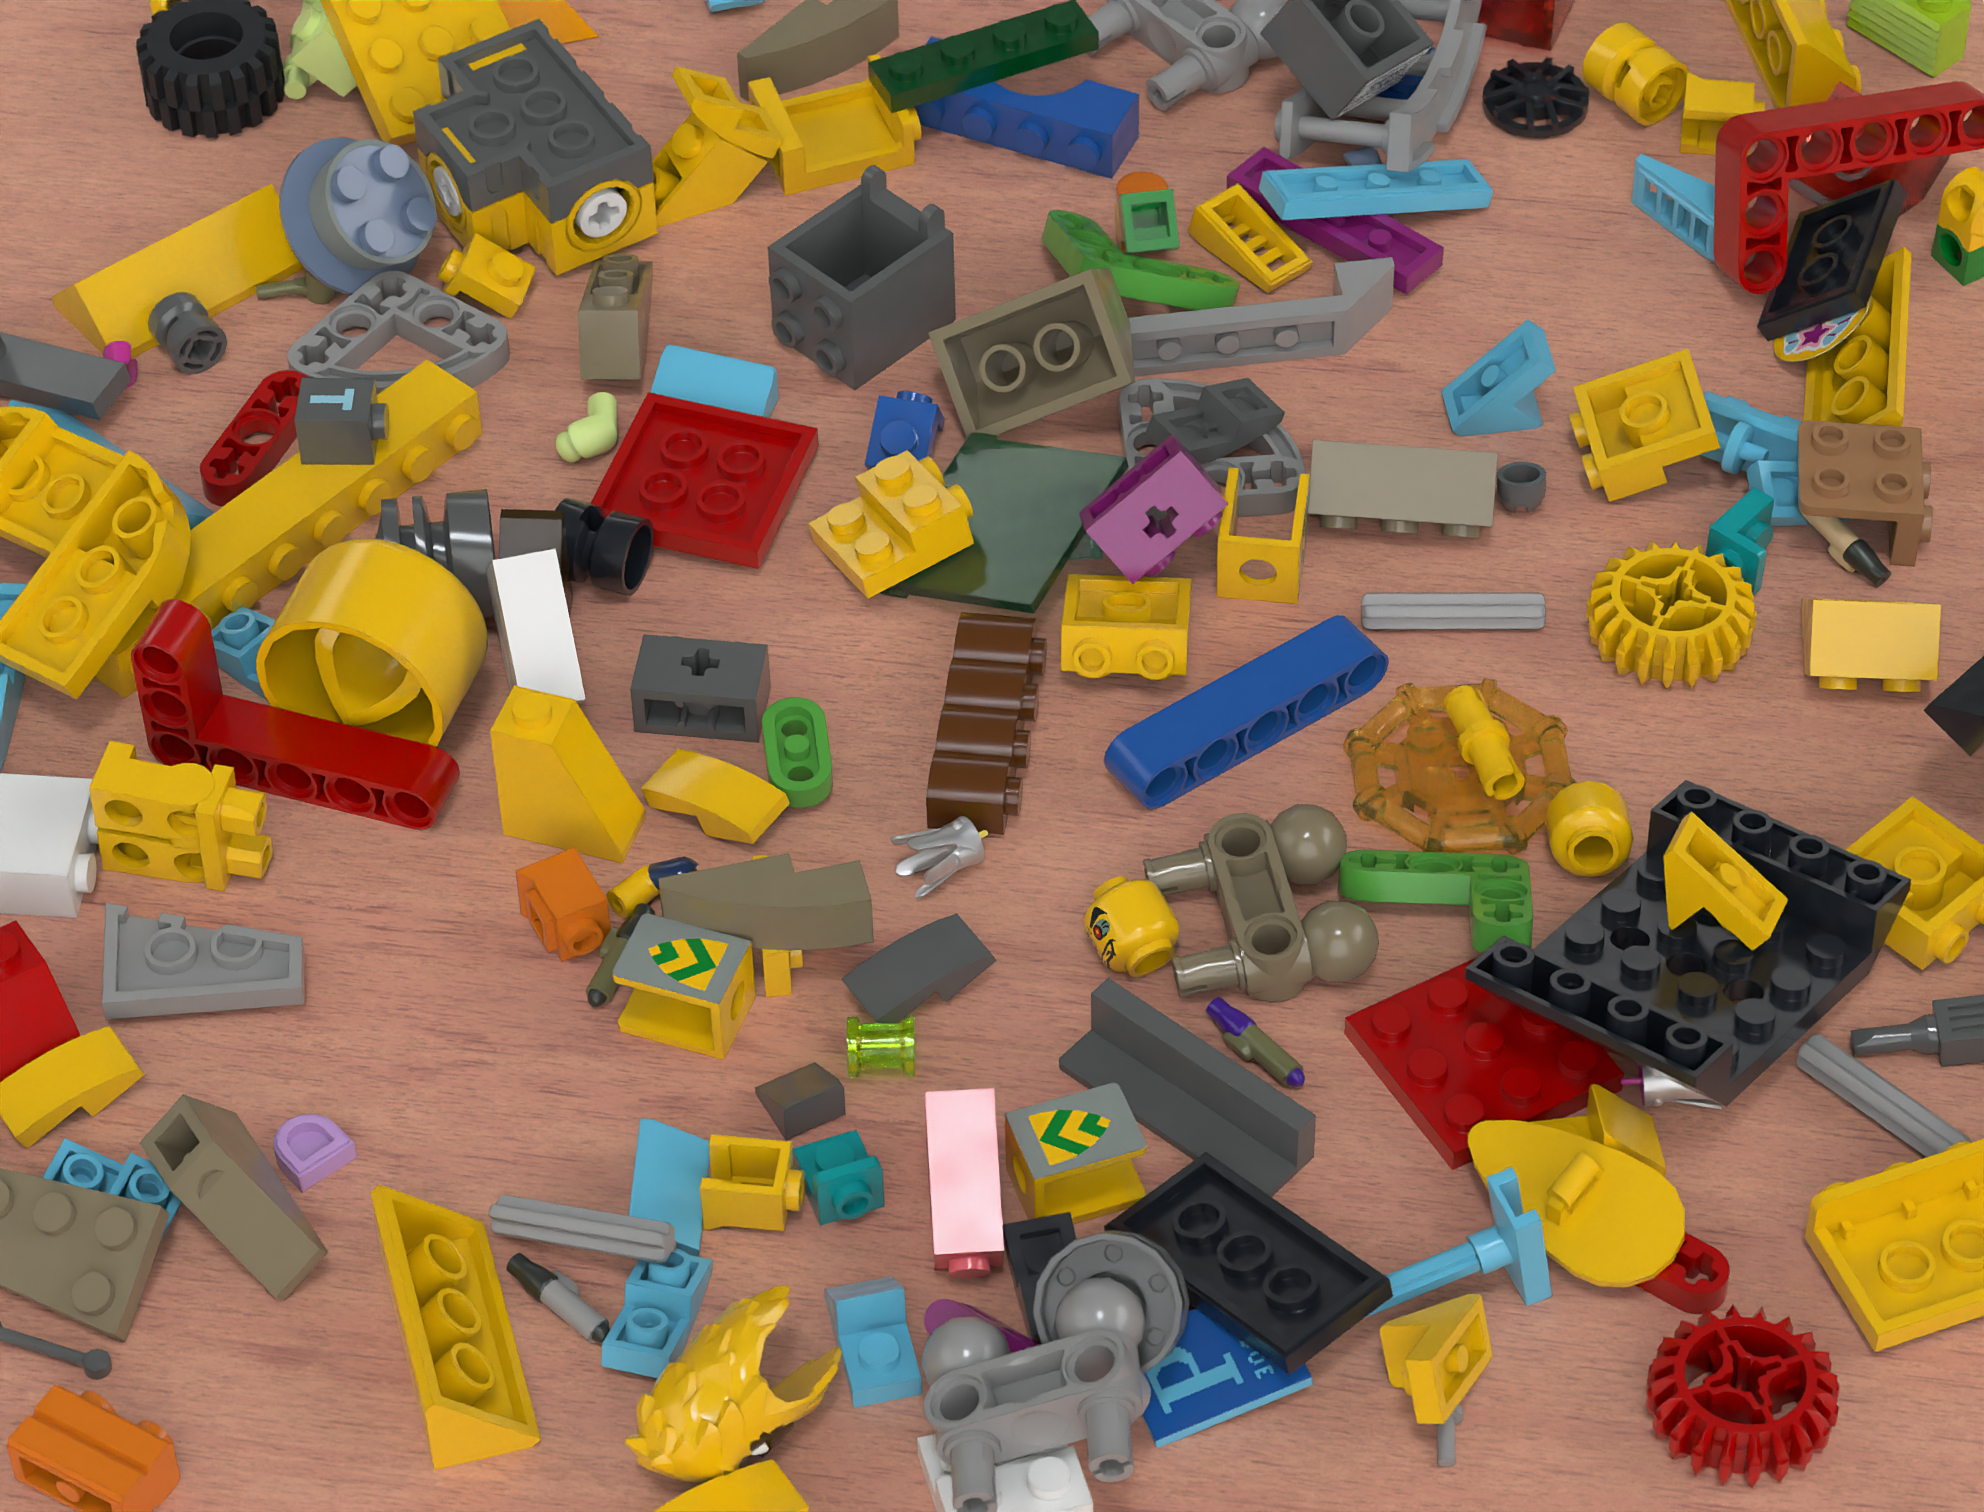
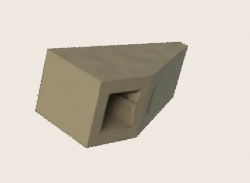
[578,253,653,380]
[139,1094,328,1301]

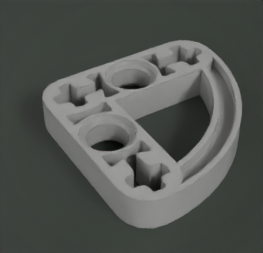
[287,271,510,395]
[1119,378,1306,520]

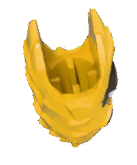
[624,1284,842,1483]

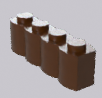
[926,612,1047,835]

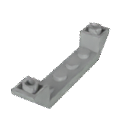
[1128,257,1394,377]

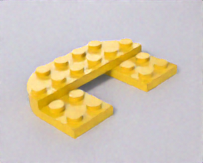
[0,406,191,700]

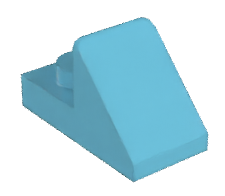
[1441,319,1556,437]
[824,1276,922,1408]

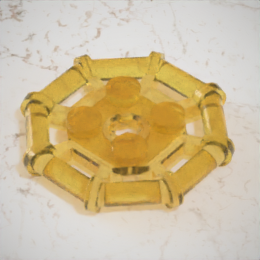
[1343,677,1577,855]

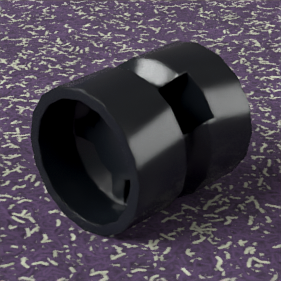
[555,498,654,595]

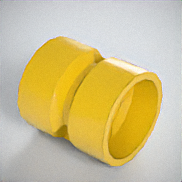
[1582,22,1689,126]

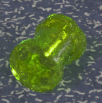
[847,1016,916,1077]

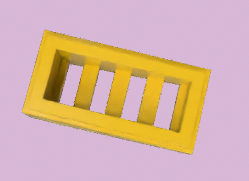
[1187,183,1313,293]

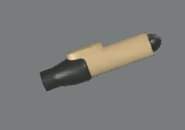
[1800,512,1891,587]

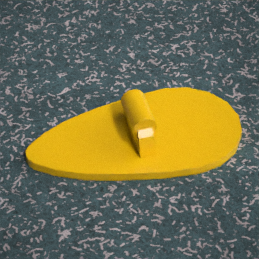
[1468,1120,1685,1287]

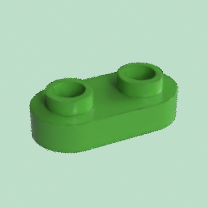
[762,697,833,808]

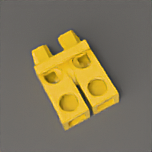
[89,740,273,892]

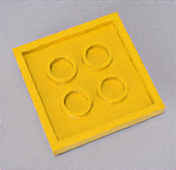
[320,0,511,146]

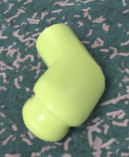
[555,392,618,463]

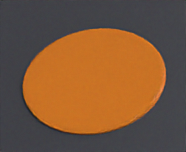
[1116,171,1168,196]

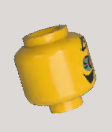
[1083,876,1180,977]

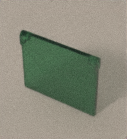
[880,432,1129,614]

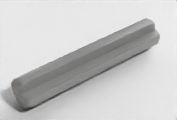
[1361,592,1546,630]
[1796,1034,1971,1157]
[488,1195,677,1263]

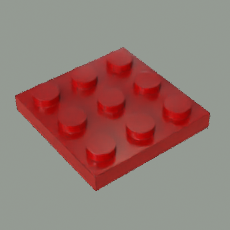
[591,392,819,569]
[1344,956,1624,1171]

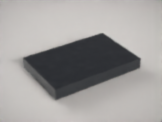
[1757,178,1907,341]

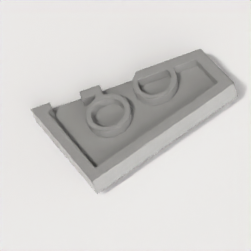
[102,903,305,1020]

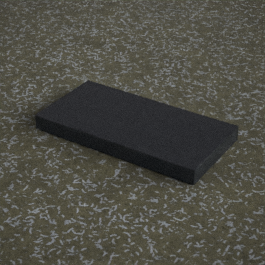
[1103,1152,1393,1375]

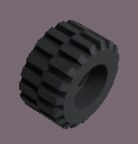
[136,0,285,138]

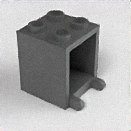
[768,165,956,390]

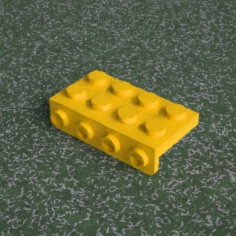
[1805,1139,1984,1352]

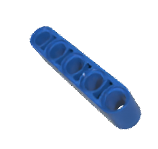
[1104,615,1389,809]

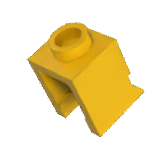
[1680,72,1765,156]
[700,1134,805,1231]

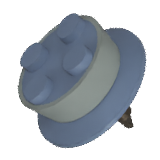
[280,137,437,295]

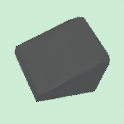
[755,1062,846,1140]

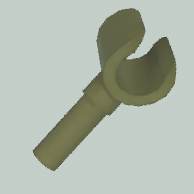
[256,269,337,305]

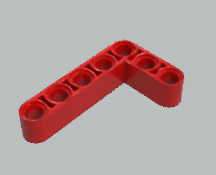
[1714,81,1984,294]
[131,599,460,830]

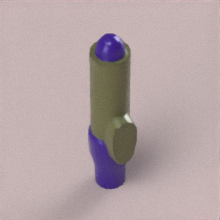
[1206,997,1305,1087]

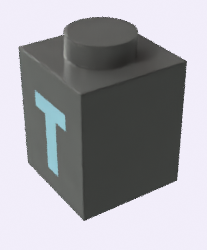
[294,378,389,465]

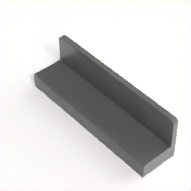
[1059,978,1316,1197]

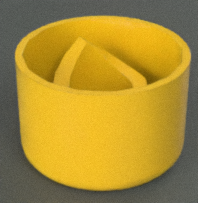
[256,539,488,747]

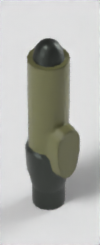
[586,903,655,1007]

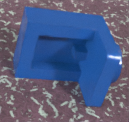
[865,391,945,470]

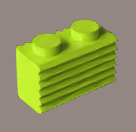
[1846,0,1972,78]

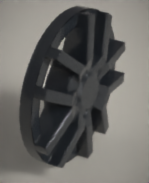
[1482,57,1589,138]

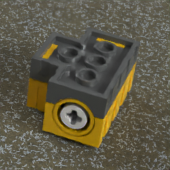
[413,19,658,276]

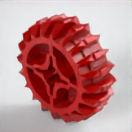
[1646,1304,1840,1488]

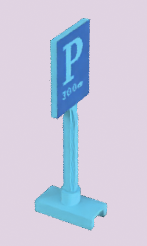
[1142,1167,1552,1447]

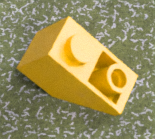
[652,111,768,228]

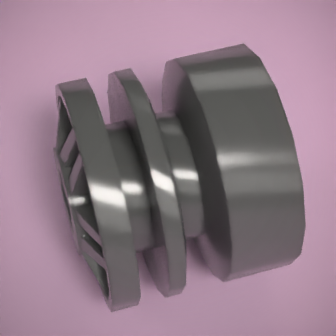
[375,489,496,618]
[1033,1230,1190,1374]

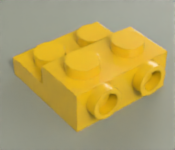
[1569,348,1721,502]
[808,450,974,599]
[1061,574,1192,680]
[1845,796,1984,970]

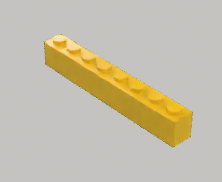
[94,359,482,699]

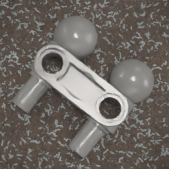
[1085,0,1287,111]
[921,1277,1151,1512]

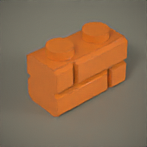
[6,1384,180,1512]

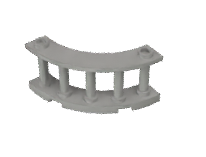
[1274,0,1487,173]

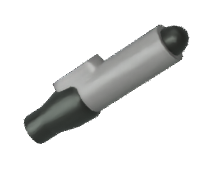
[506,1253,610,1343]

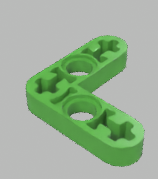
[1041,210,1240,310]
[1338,850,1533,953]

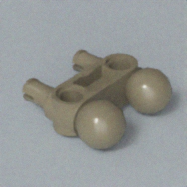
[1143,804,1379,1002]

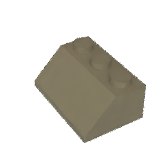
[928,268,1135,446]
[1308,440,1498,538]

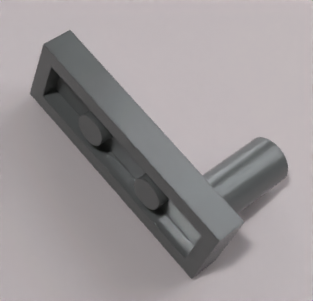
[0,332,131,420]

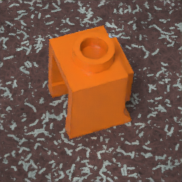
[515,847,611,962]

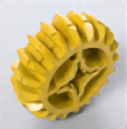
[1586,539,1757,690]

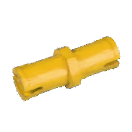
[1443,685,1525,800]

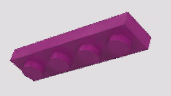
[1227,147,1444,295]

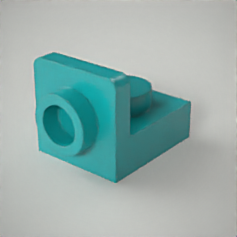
[1705,487,1774,595]
[793,1129,884,1226]

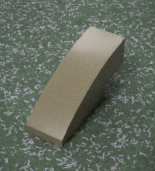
[737,0,899,101]
[659,853,874,950]

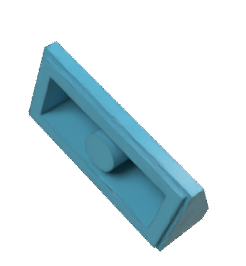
[650,344,779,418]
[629,1118,710,1256]

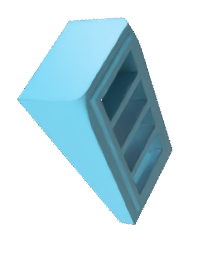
[1631,153,1715,262]

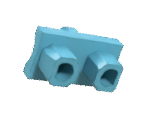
[1700,391,1802,475]

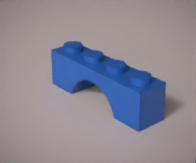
[914,36,1139,179]

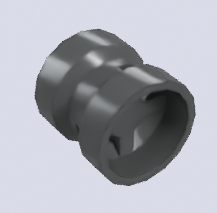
[148,292,227,374]

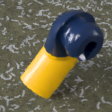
[606,856,699,919]

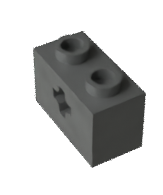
[630,634,771,743]

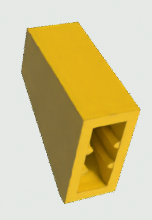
[490,685,646,864]

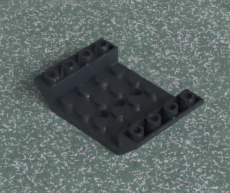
[1465,780,1911,1107]

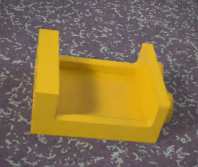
[748,54,922,196]

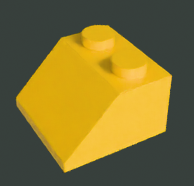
[1801,598,1941,692]

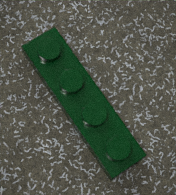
[868,0,1099,113]

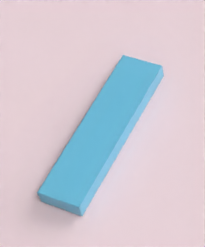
[1259,159,1493,220]

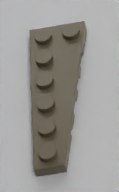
[0,1168,170,1342]

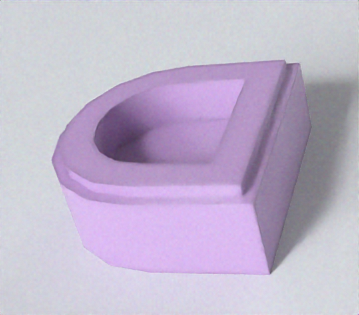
[274,1114,357,1193]

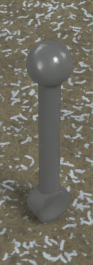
[0,1322,112,1380]

